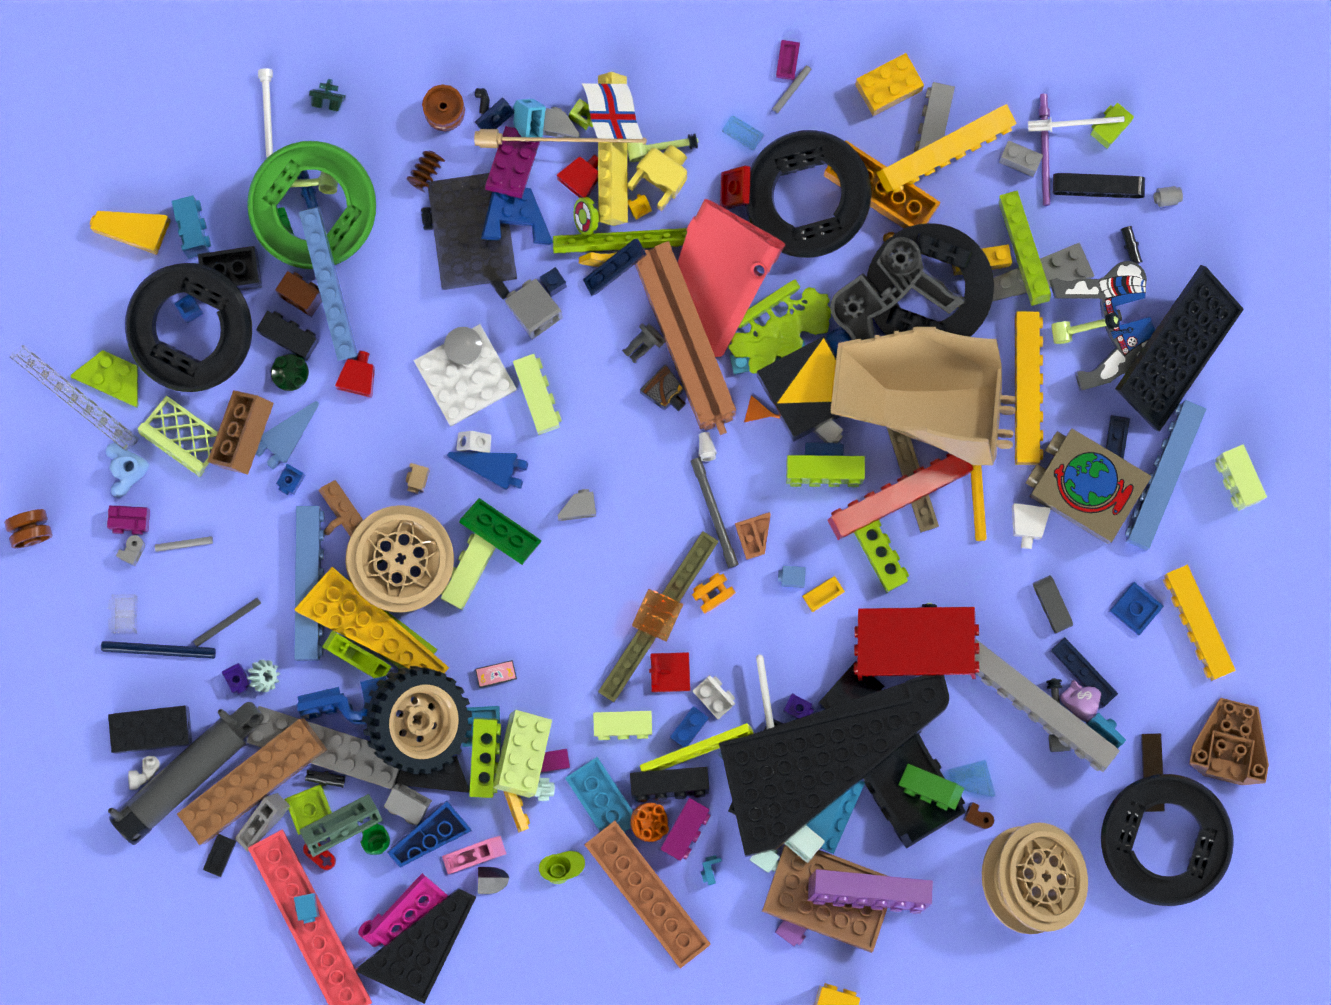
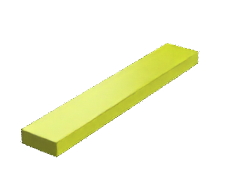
[640,723,754,772]

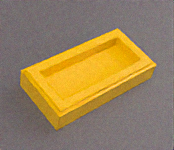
[802,576,845,613]

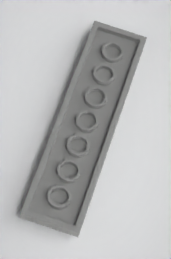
[246,706,400,790]

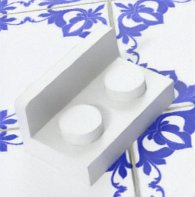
[692,675,736,720]

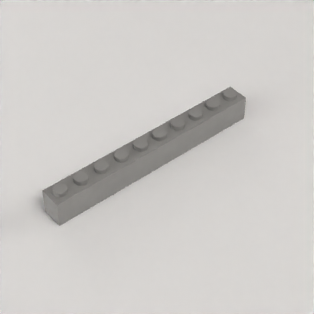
[976,639,1120,773]

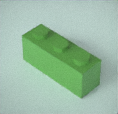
[899,764,964,810]

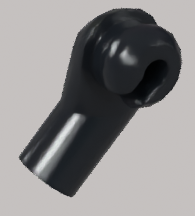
[475,87,490,114]

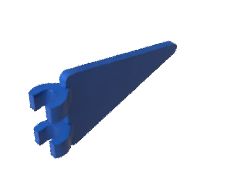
[447,452,529,490]

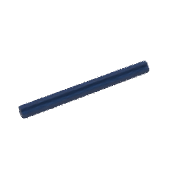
[101,641,216,659]

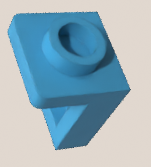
[700,855,722,886]

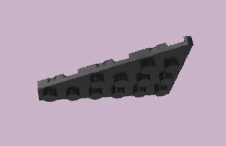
[355,888,476,1004]

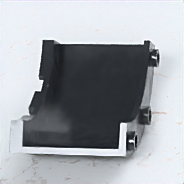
[863,731,966,849]

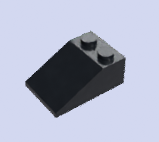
[818,661,885,710]

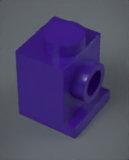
[222,663,250,695]
[783,693,814,719]

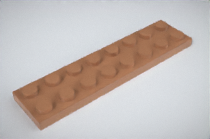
[584,820,711,969]

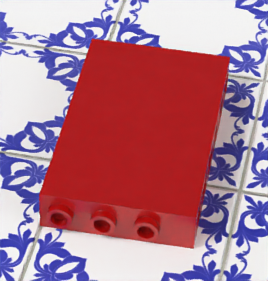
[854,607,980,681]

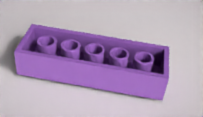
[808,869,933,914]

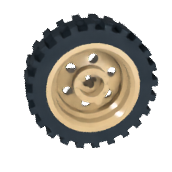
[362,666,472,774]

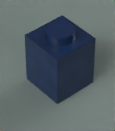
[540,267,567,297]

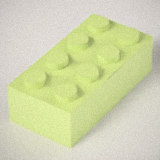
[493,710,552,798]

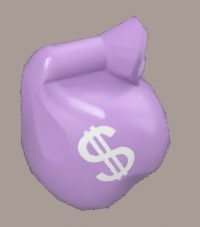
[1060,680,1101,722]

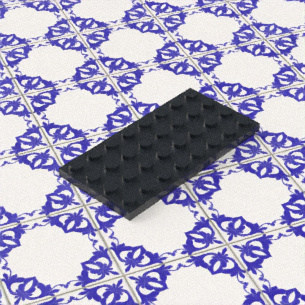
[1115,265,1244,432]

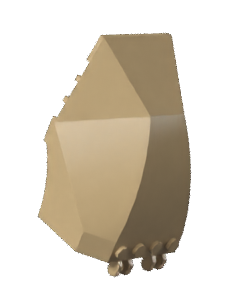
[831,327,1016,466]

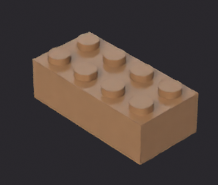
[207,390,274,475]

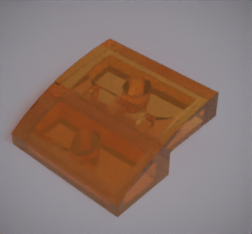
[632,589,684,642]

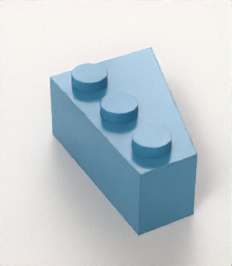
[171,195,212,259]

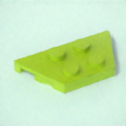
[70,350,139,408]

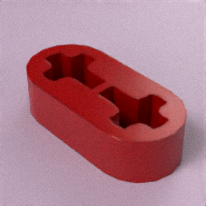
[303,843,336,870]

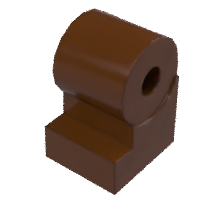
[963,802,995,829]

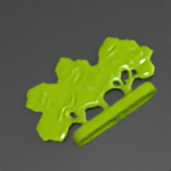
[728,279,831,374]

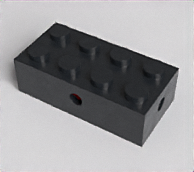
[108,705,192,754]

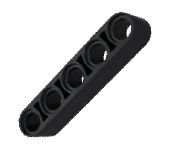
[1052,173,1145,199]

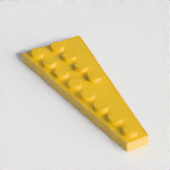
[294,567,449,673]

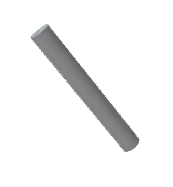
[772,65,812,114]
[155,536,213,552]

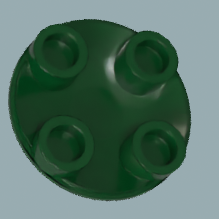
[271,354,309,391]

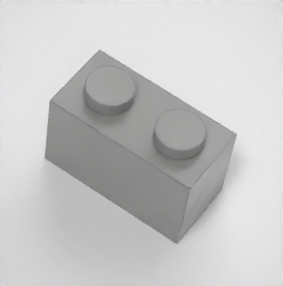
[999,140,1043,177]
[384,782,432,826]

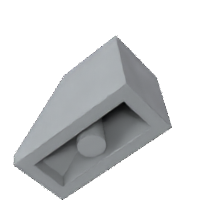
[543,107,580,138]
[557,489,597,521]

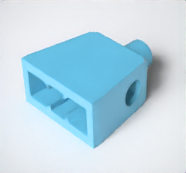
[513,99,546,137]

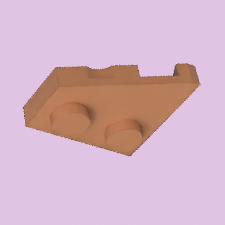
[735,512,771,560]

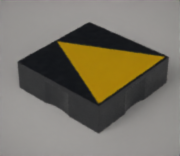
[757,336,842,442]

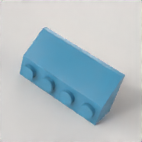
[806,781,865,854]

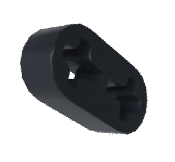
[483,266,510,300]

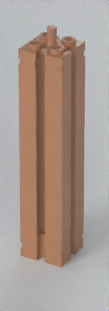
[635,241,736,435]

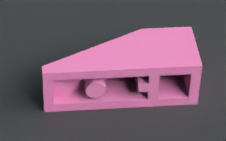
[442,836,506,875]

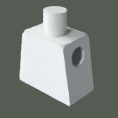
[1012,503,1050,549]

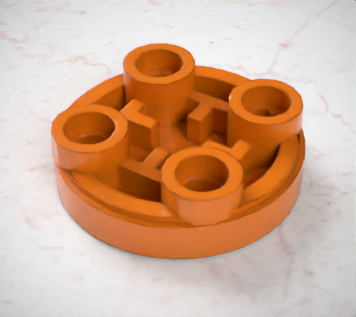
[631,803,669,842]

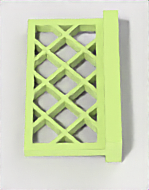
[137,395,218,477]

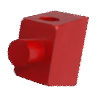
[557,154,598,198]
[335,350,375,398]

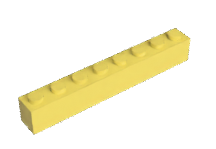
[598,72,628,226]

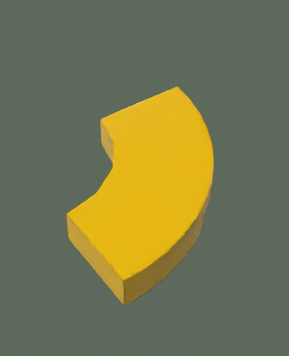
[579,252,617,267]

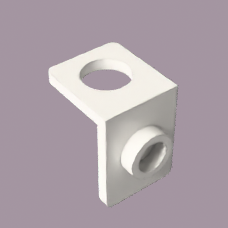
[457,431,491,453]

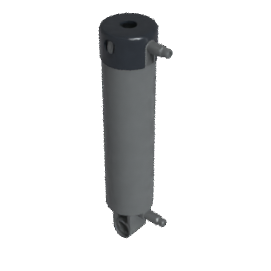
[108,702,264,845]

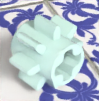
[534,778,555,801]

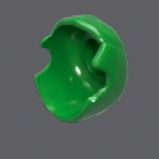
[360,823,390,855]

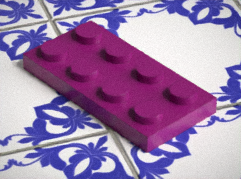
[485,126,541,199]

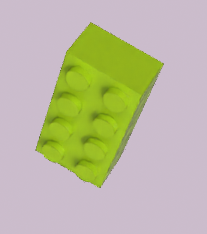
[786,455,865,488]

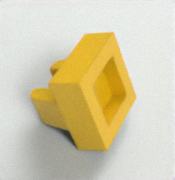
[628,194,652,220]

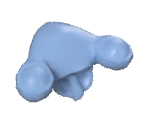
[105,443,149,498]

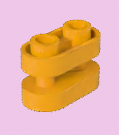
[692,573,736,614]

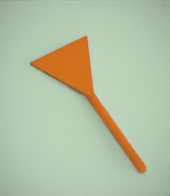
[744,395,780,423]

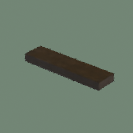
[1141,733,1165,812]

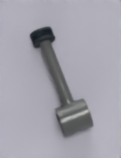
[1046,678,1071,752]

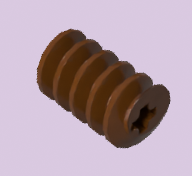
[406,150,445,193]

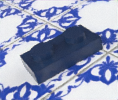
[475,97,514,129]

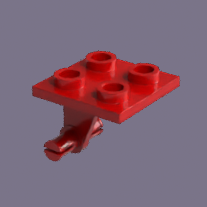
[649,652,690,692]

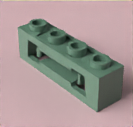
[299,794,383,857]

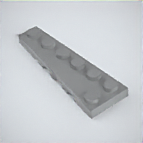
[992,242,1095,302]

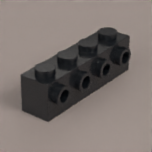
[630,767,709,803]

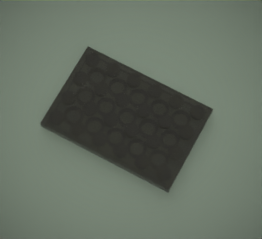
[427,173,517,290]

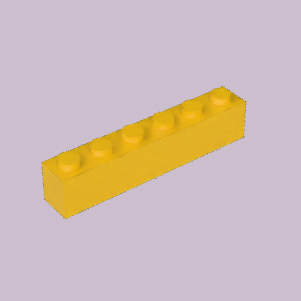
[1163,564,1236,681]

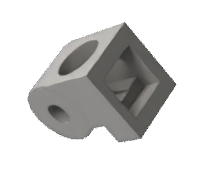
[116,535,145,567]

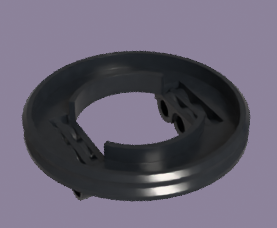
[745,130,872,258]
[867,223,994,337]
[125,263,252,392]
[1101,774,1234,906]

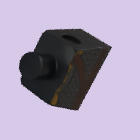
[640,364,686,412]

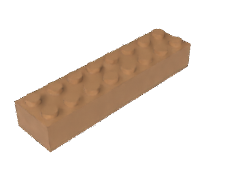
[177,719,327,845]

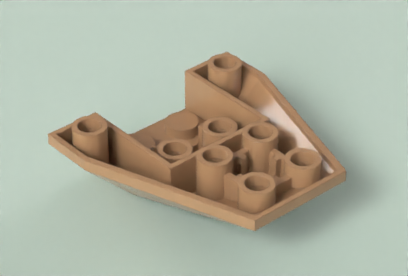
[1189,698,1269,785]

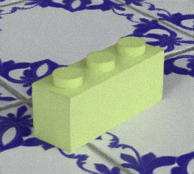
[593,711,652,740]

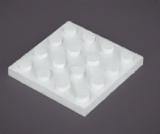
[413,324,517,427]

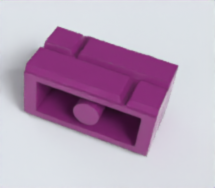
[107,505,150,535]

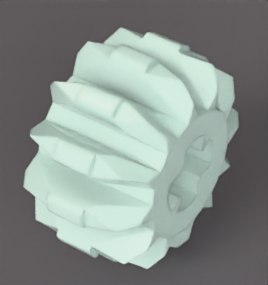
[247,659,280,692]

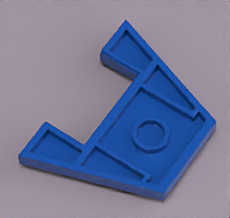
[481,188,553,245]

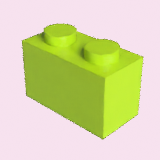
[1090,102,1134,149]

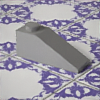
[234,793,290,852]

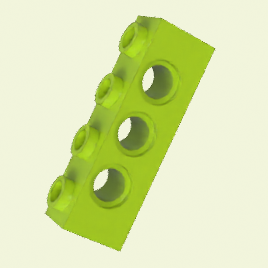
[854,520,909,593]
[469,717,501,798]

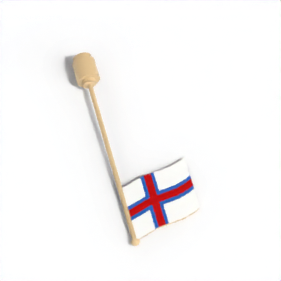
[474,83,647,148]

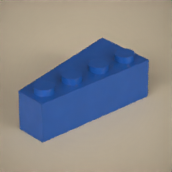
[387,800,472,868]

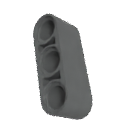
[1032,575,1073,634]

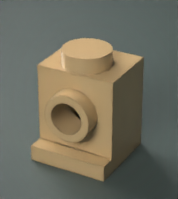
[405,463,430,494]

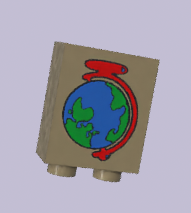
[1025,428,1152,544]

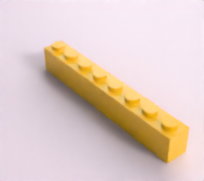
[876,104,1017,193]
[1015,311,1043,465]

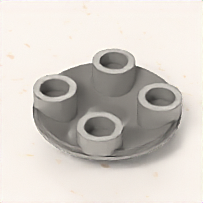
[444,327,482,365]

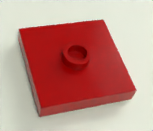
[720,165,750,209]

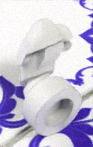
[128,756,160,790]

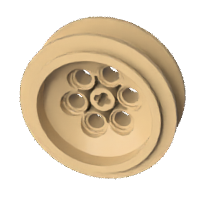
[345,505,454,613]
[982,822,1088,935]

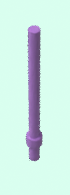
[1038,93,1050,206]

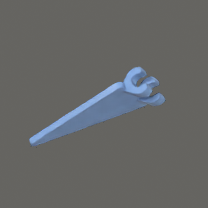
[256,401,319,470]

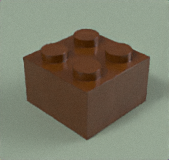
[275,271,322,318]

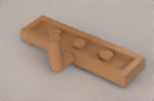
[318,480,363,537]

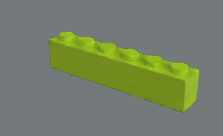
[998,190,1051,306]

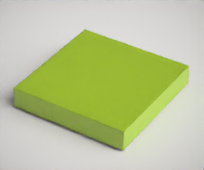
[285,784,332,835]

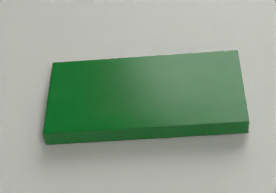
[459,498,542,565]

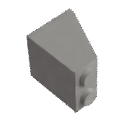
[505,278,563,340]

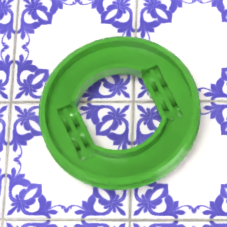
[247,141,376,269]

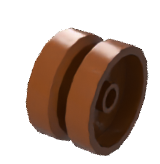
[422,84,465,132]
[4,509,53,549]

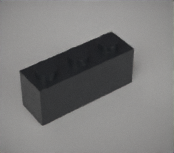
[256,310,319,361]

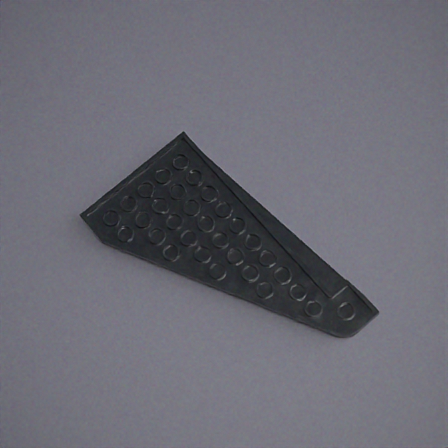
[719,675,949,857]

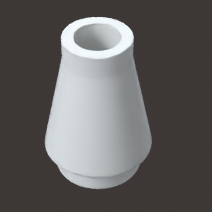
[698,432,717,462]

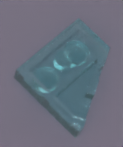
[948,760,996,797]

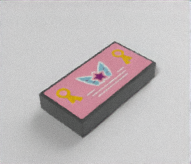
[475,660,517,688]

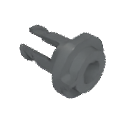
[622,323,666,364]

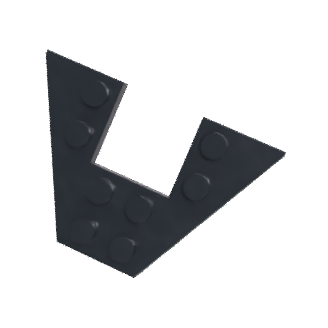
[395,700,470,793]

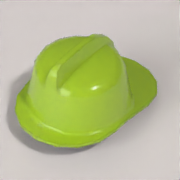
[539,851,585,884]

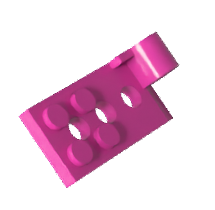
[358,873,448,947]

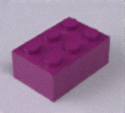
[660,798,711,862]

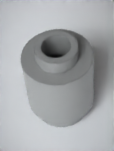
[1153,186,1183,207]

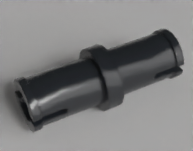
[1120,226,1143,264]
[305,769,346,788]

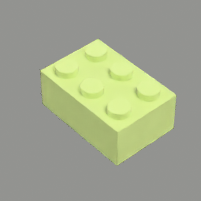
[1215,444,1267,511]

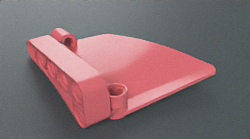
[677,199,785,357]

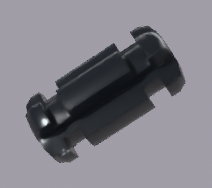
[421,207,434,231]

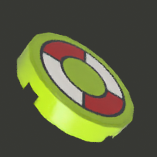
[573,197,599,235]

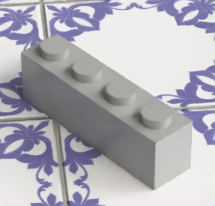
[914,82,955,152]

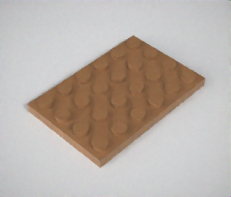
[761,844,887,953]

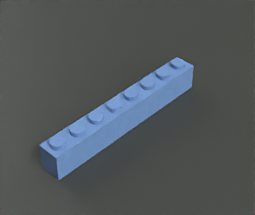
[299,206,358,361]
[1125,400,1207,551]
[294,506,325,661]

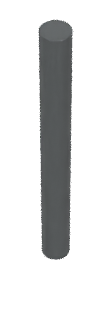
[193,597,262,647]

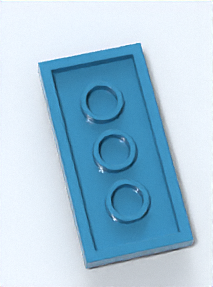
[565,757,633,832]

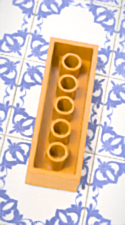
[824,140,941,229]

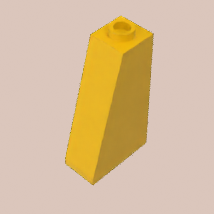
[90,211,171,255]

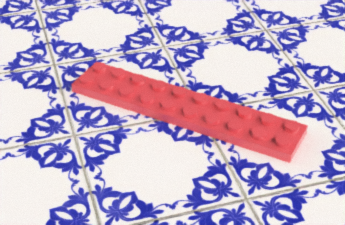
[248,829,373,1005]

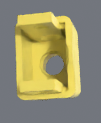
[628,145,687,212]

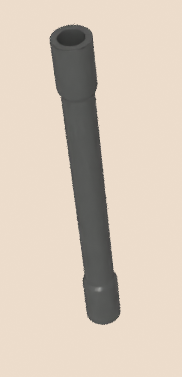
[690,457,739,569]

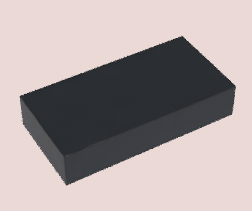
[203,834,237,877]

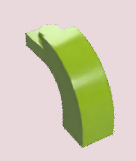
[322,630,392,678]

